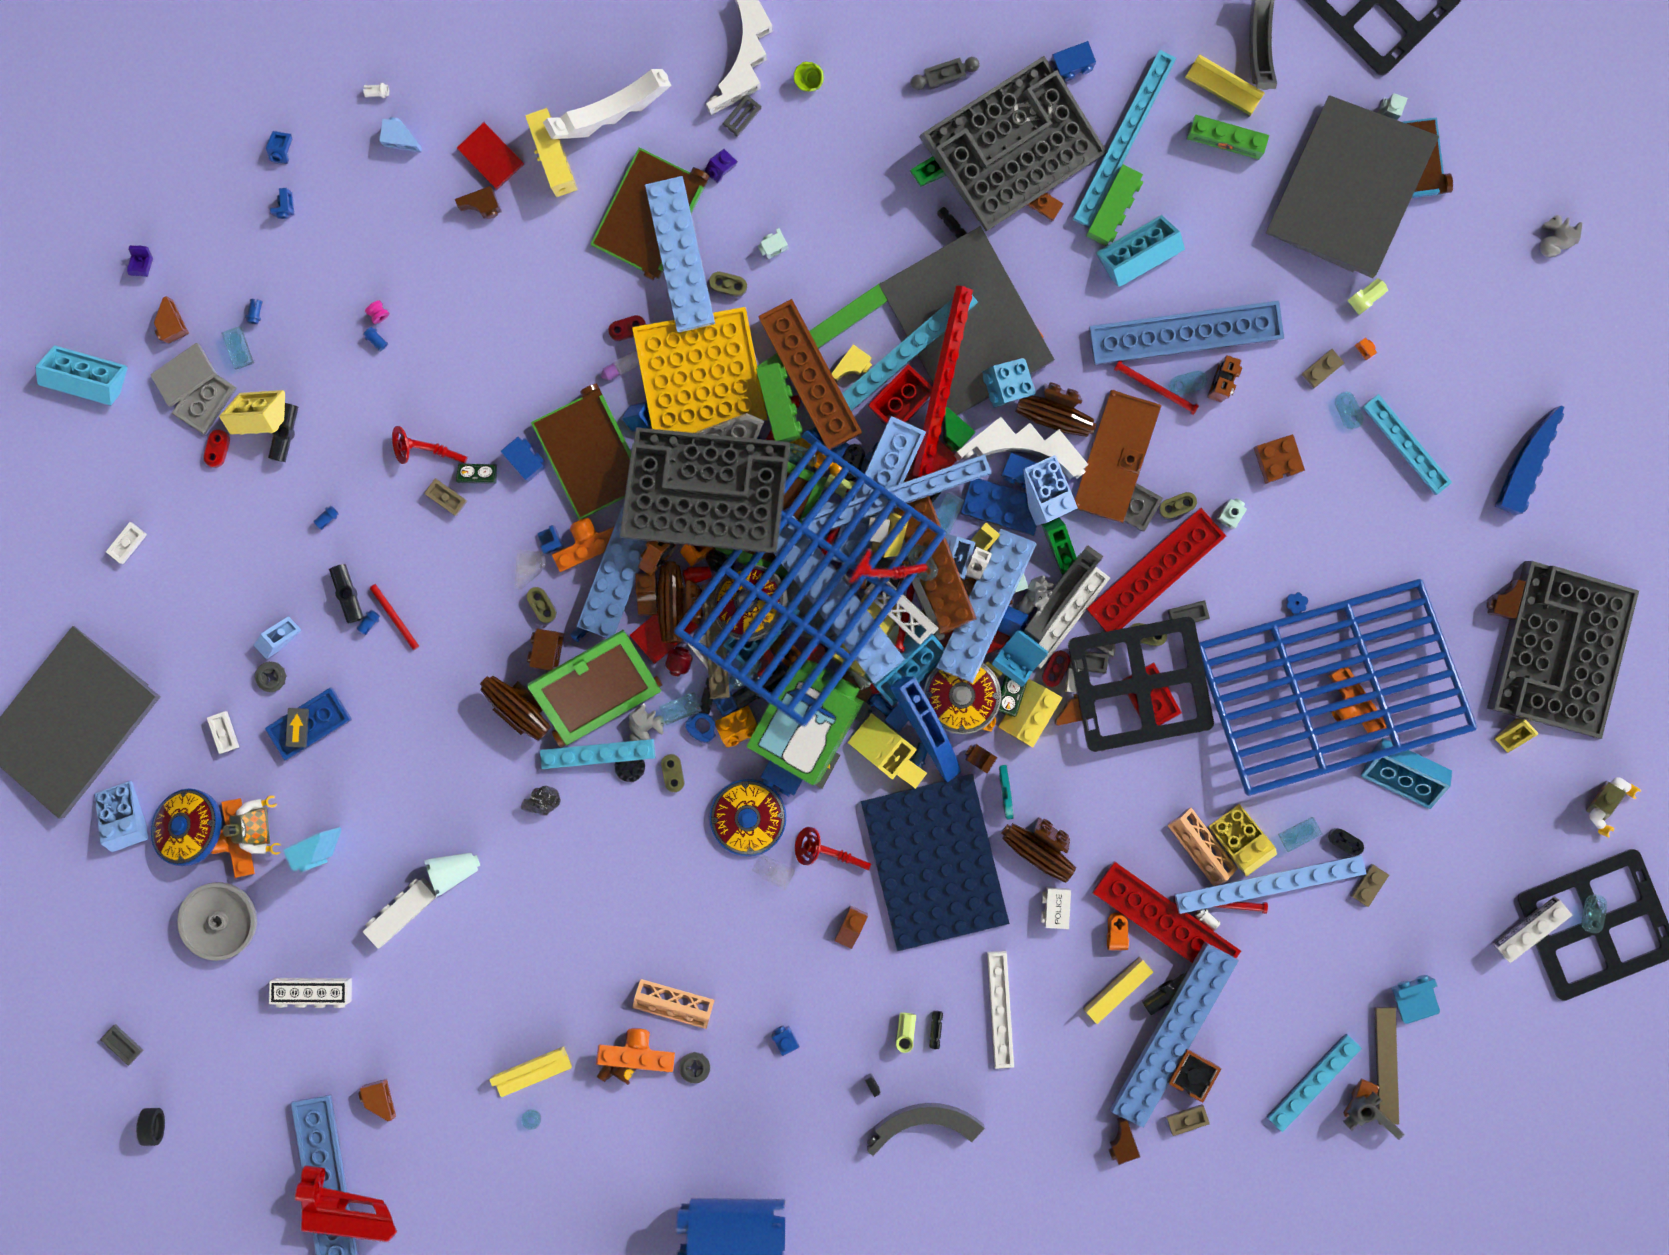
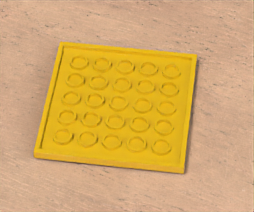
[632,307,768,433]

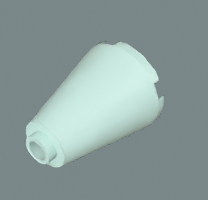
[424,853,481,896]

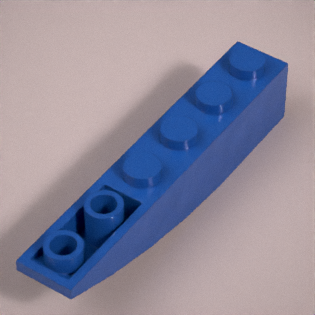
[1495,405,1564,515]
[890,676,961,783]

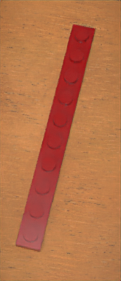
[912,285,973,477]

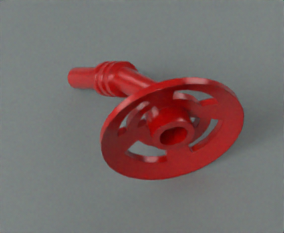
[392,426,468,464]
[849,549,927,584]
[795,827,871,871]

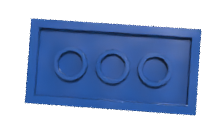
[961,479,1037,536]
[265,687,352,761]

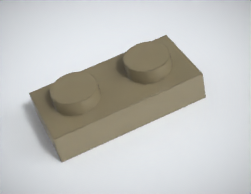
[1302,349,1344,388]
[424,478,467,516]
[1351,864,1389,907]
[1166,1104,1210,1136]

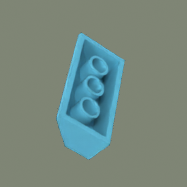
[1096,215,1185,287]
[35,345,127,405]
[283,827,342,873]

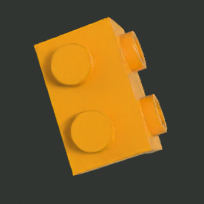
[715,705,758,748]

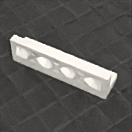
[864,577,939,645]

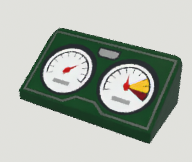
[456,464,497,484]
[998,675,1027,717]

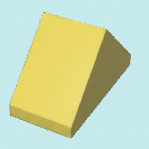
[1495,719,1538,753]

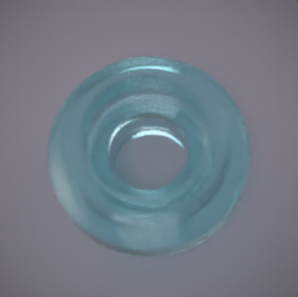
[522,1109,541,1130]

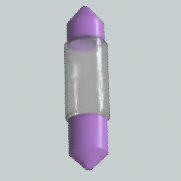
[601,349,640,380]

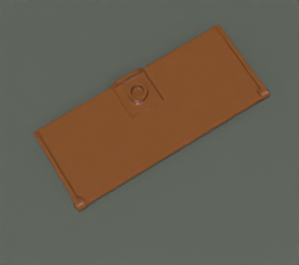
[1075,390,1162,523]

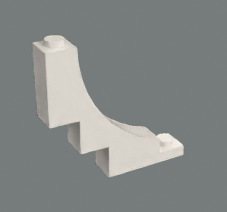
[706,0,773,115]
[543,69,671,139]
[954,417,1088,480]

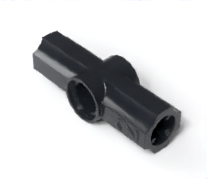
[268,403,299,462]
[329,564,364,624]
[732,665,786,709]
[1141,970,1189,1015]

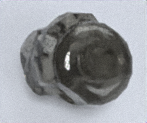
[521,785,561,816]

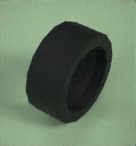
[136,1108,165,1146]

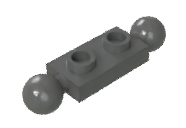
[910,57,980,90]

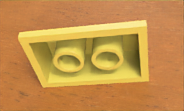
[219,390,285,435]
[998,679,1062,747]

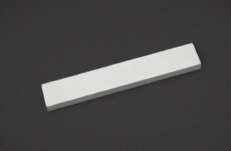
[1037,567,1110,669]
[987,951,1014,1069]

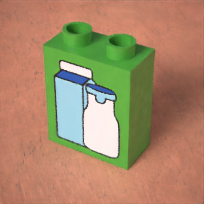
[746,659,864,786]

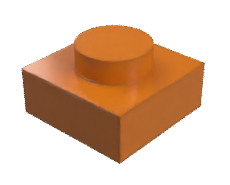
[1354,337,1377,360]

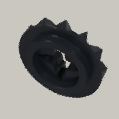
[706,551,734,575]
[614,759,645,782]

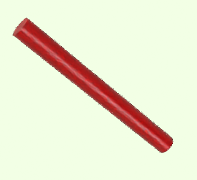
[370,584,419,651]

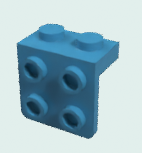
[982,358,1035,408]
[991,630,1048,687]
[1391,975,1440,1024]

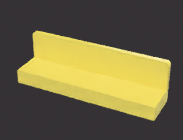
[1185,54,1265,116]
[1083,957,1153,1024]
[489,1046,572,1097]

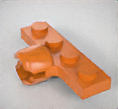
[552,518,615,572]
[1329,667,1386,733]
[211,798,255,878]
[596,1028,675,1073]

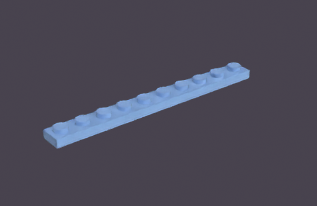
[802,455,991,534]
[1174,855,1366,914]

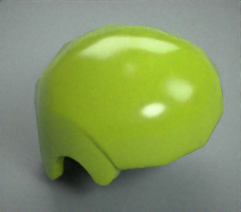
[793,61,824,92]

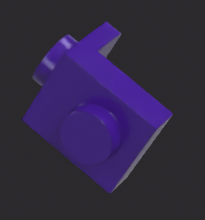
[705,149,738,183]
[127,245,153,277]

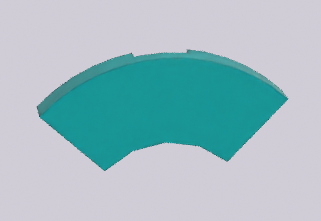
[999,765,1014,820]

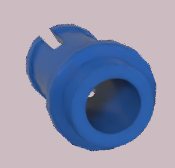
[245,299,263,324]
[363,327,388,352]
[313,506,339,530]
[356,610,380,635]
[570,627,589,642]
[869,693,894,716]
[911,742,928,768]

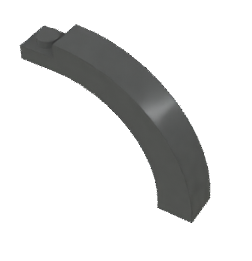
[1249,0,1277,90]
[1022,545,1103,644]
[867,1103,985,1156]

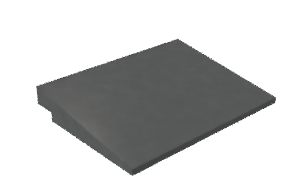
[919,56,1107,231]
[1266,95,1439,279]
[879,226,1055,415]
[620,427,790,554]
[1487,561,1639,739]
[0,626,161,819]

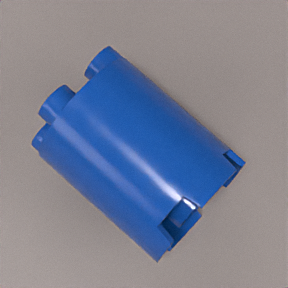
[677,1198,785,1255]

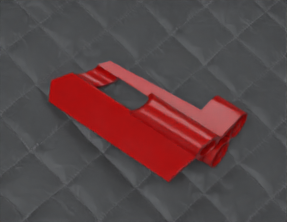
[295,1166,397,1242]

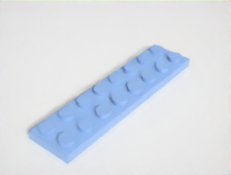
[645,176,715,333]
[832,416,926,564]
[937,529,1037,683]

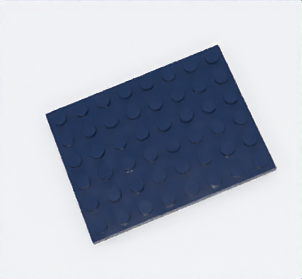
[861,774,1010,951]

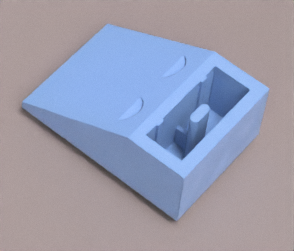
[1023,455,1077,526]
[909,534,976,580]
[94,781,148,852]

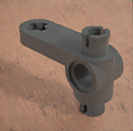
[1343,1091,1405,1140]

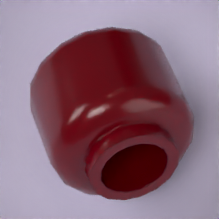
[665,647,693,677]

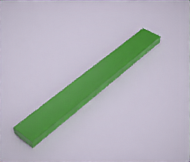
[757,282,888,368]

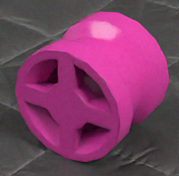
[365,300,389,324]

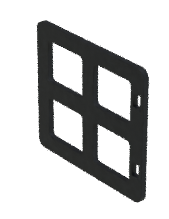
[1305,0,1461,75]
[1068,617,1214,752]
[1517,849,1669,1001]

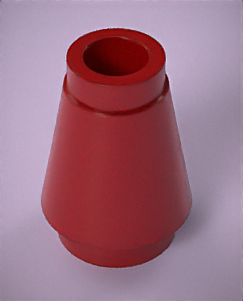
[682,567,712,585]

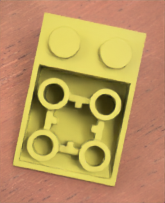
[847,713,917,780]
[1209,804,1277,877]

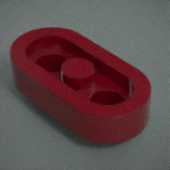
[608,315,646,341]
[1042,650,1070,687]

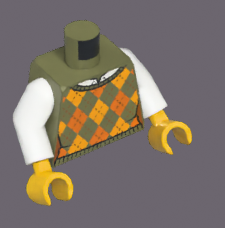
[1586,777,1641,838]
[223,795,281,855]

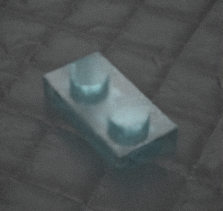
[221,326,254,370]
[937,492,964,534]
[659,692,702,725]
[1278,817,1322,852]

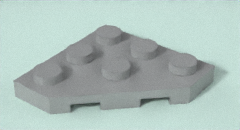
[696,413,764,439]

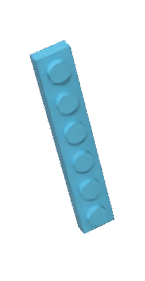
[1362,394,1452,495]
[540,739,656,769]
[1267,1034,1362,1132]

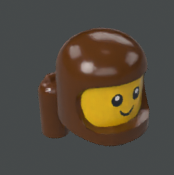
[597,1066,636,1085]

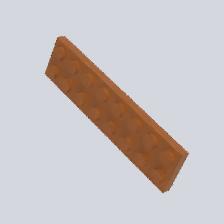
[758,299,863,450]
[893,496,977,634]

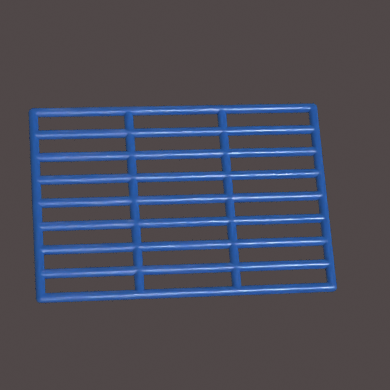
[674,441,946,727]
[1199,579,1477,796]

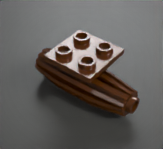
[1015,382,1096,437]
[657,561,703,643]
[480,676,551,741]
[1001,817,1076,883]

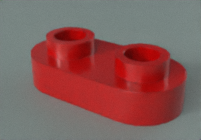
[204,429,230,468]

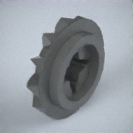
[255,662,287,692]
[679,1052,710,1084]

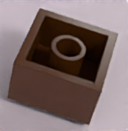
[527,629,564,670]

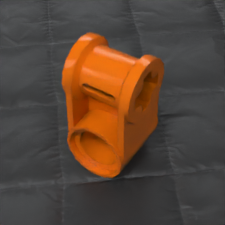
[1107,912,1129,950]

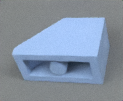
[380,117,422,152]
[253,616,301,659]

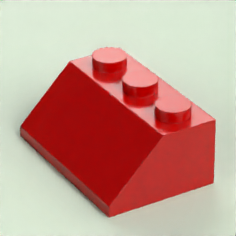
[868,364,933,426]

